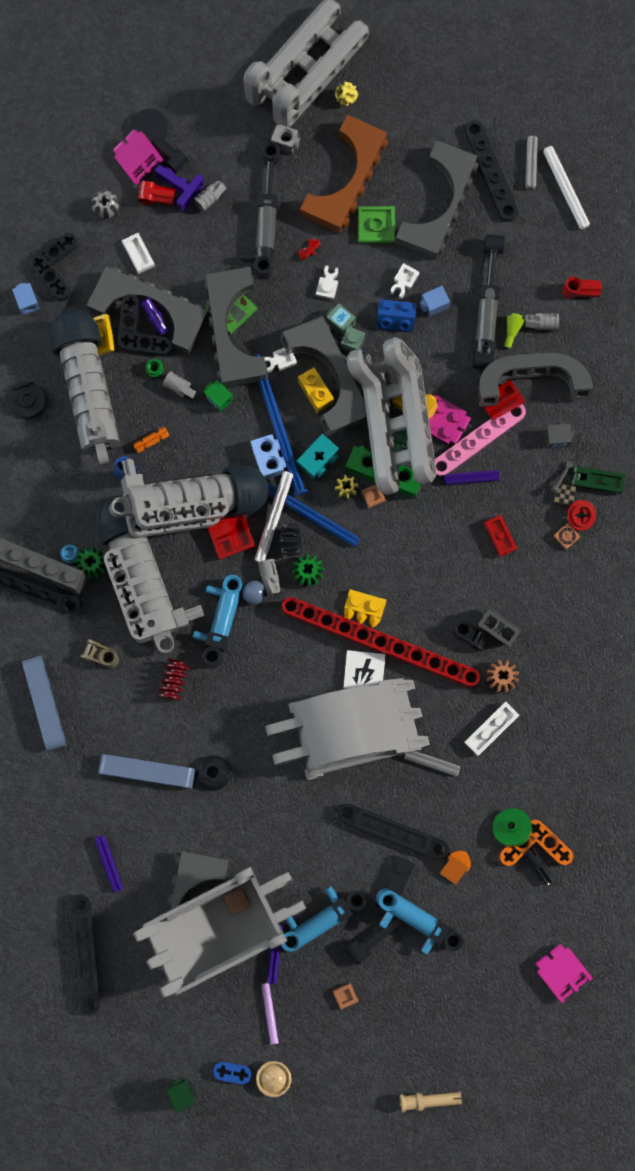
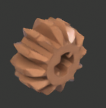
[486,660,519,693]

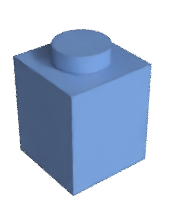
[12,283,40,315]
[420,286,450,317]

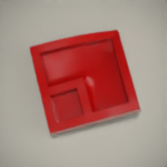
[208,515,256,560]

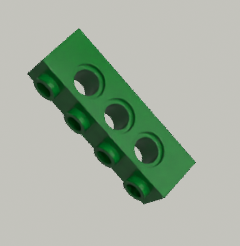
[345,446,421,499]

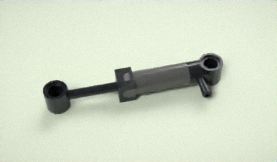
[240,141,280,279]
[473,234,505,369]

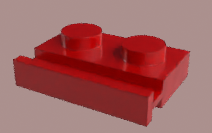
[483,380,525,421]

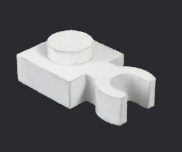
[391,263,419,299]
[316,266,338,301]
[265,348,297,373]

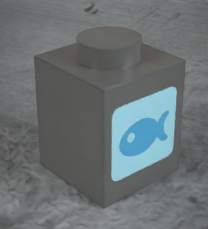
[545,424,575,448]

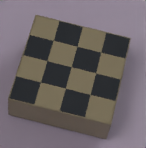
[553,484,576,506]

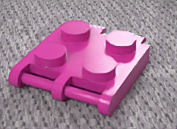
[113,129,163,185]
[429,395,471,445]
[535,944,593,1003]

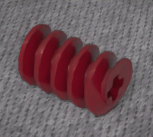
[157,658,190,701]

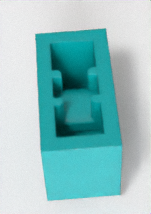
[297,434,339,480]

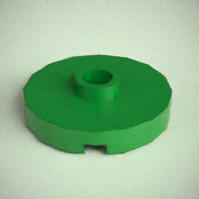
[493,808,532,847]

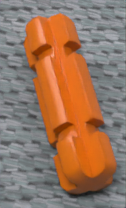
[133,427,169,453]

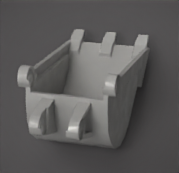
[265,678,430,780]
[133,867,306,997]

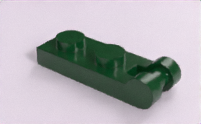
[570,466,626,494]

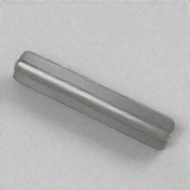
[526,136,538,189]
[404,751,460,776]

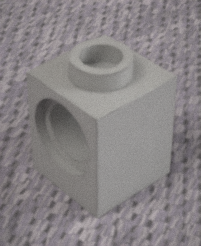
[271,124,300,154]

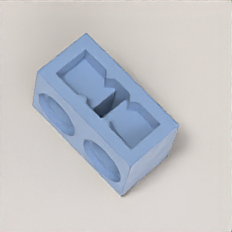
[251,435,286,479]

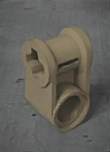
[80,639,119,669]

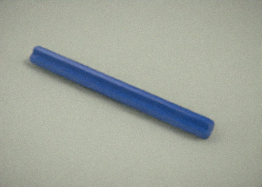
[267,482,359,547]

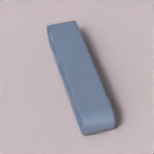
[22,655,66,751]
[98,754,195,789]

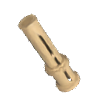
[400,1091,462,1113]

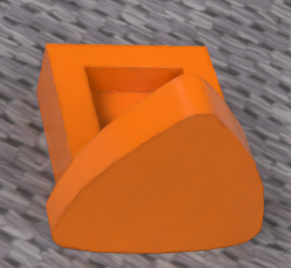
[440,851,471,884]

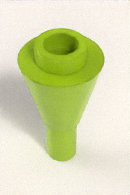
[504,313,525,349]

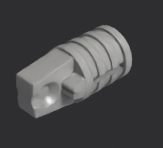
[193,181,226,212]
[525,313,559,331]
[163,371,198,399]
[258,559,280,595]

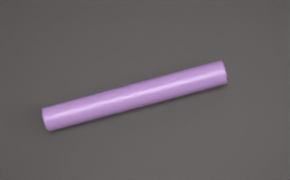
[261,983,279,1045]

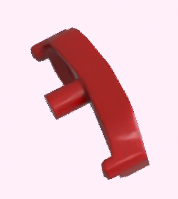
[298,239,321,261]

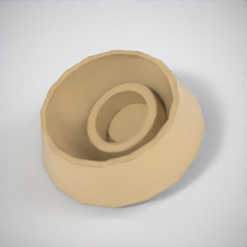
[256,1061,291,1097]

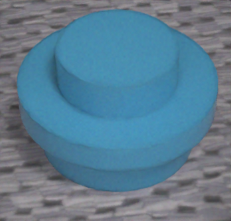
[60,544,79,564]

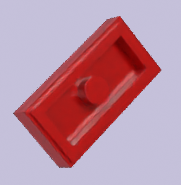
[483,515,517,557]

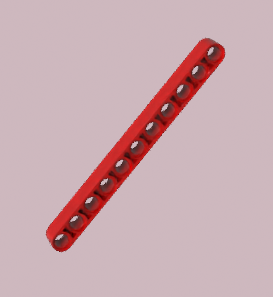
[282,597,480,688]

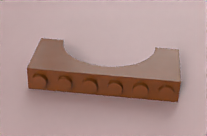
[300,115,389,234]

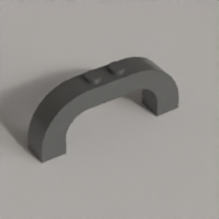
[477,353,593,407]

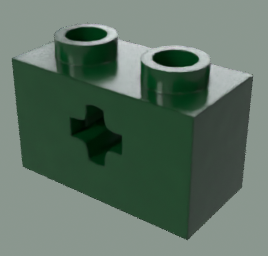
[167,1077,197,1113]

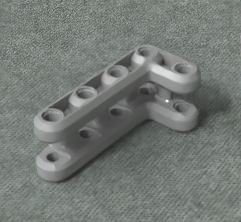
[244,0,369,127]
[347,337,436,495]

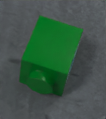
[204,379,233,412]

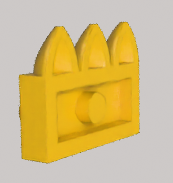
[93,314,115,356]
[344,589,386,628]

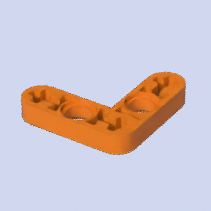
[499,820,573,866]

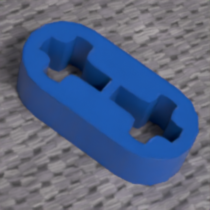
[214,1062,251,1084]

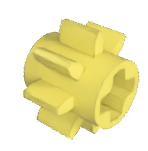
[335,82,358,106]
[335,475,359,500]

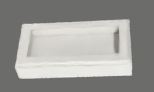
[122,233,155,274]

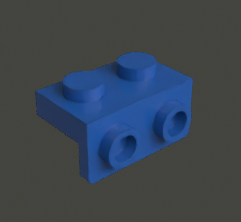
[376,299,416,332]

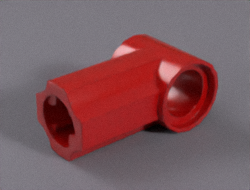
[137,181,176,206]
[562,277,602,299]

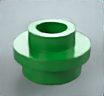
[145,359,164,378]

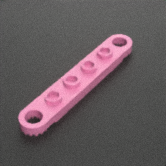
[435,405,526,477]

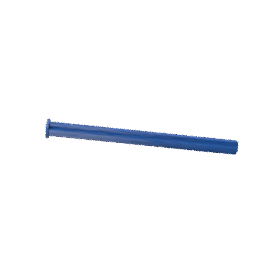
[253,354,308,497]

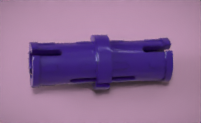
[140,298,170,336]

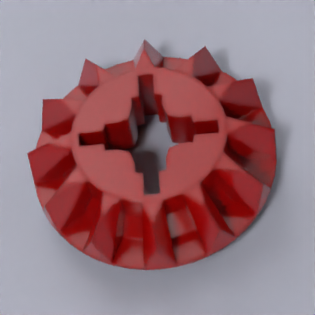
[566,500,596,530]

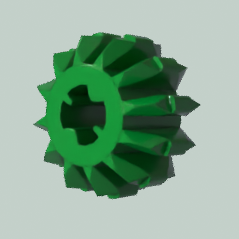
[75,547,106,579]
[292,554,324,587]

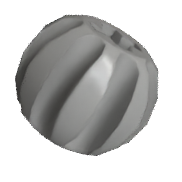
[91,191,119,219]

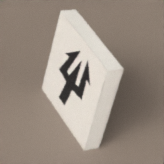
[343,650,385,689]

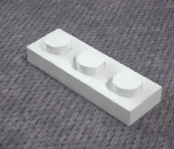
[464,702,519,756]

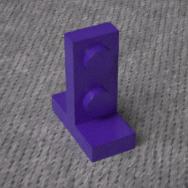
[155,165,205,213]

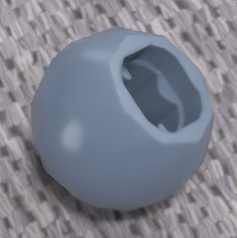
[242,581,265,605]

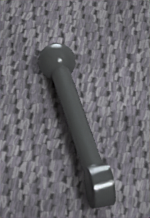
[551,461,573,493]

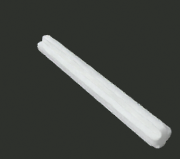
[543,146,589,229]
[255,471,293,562]

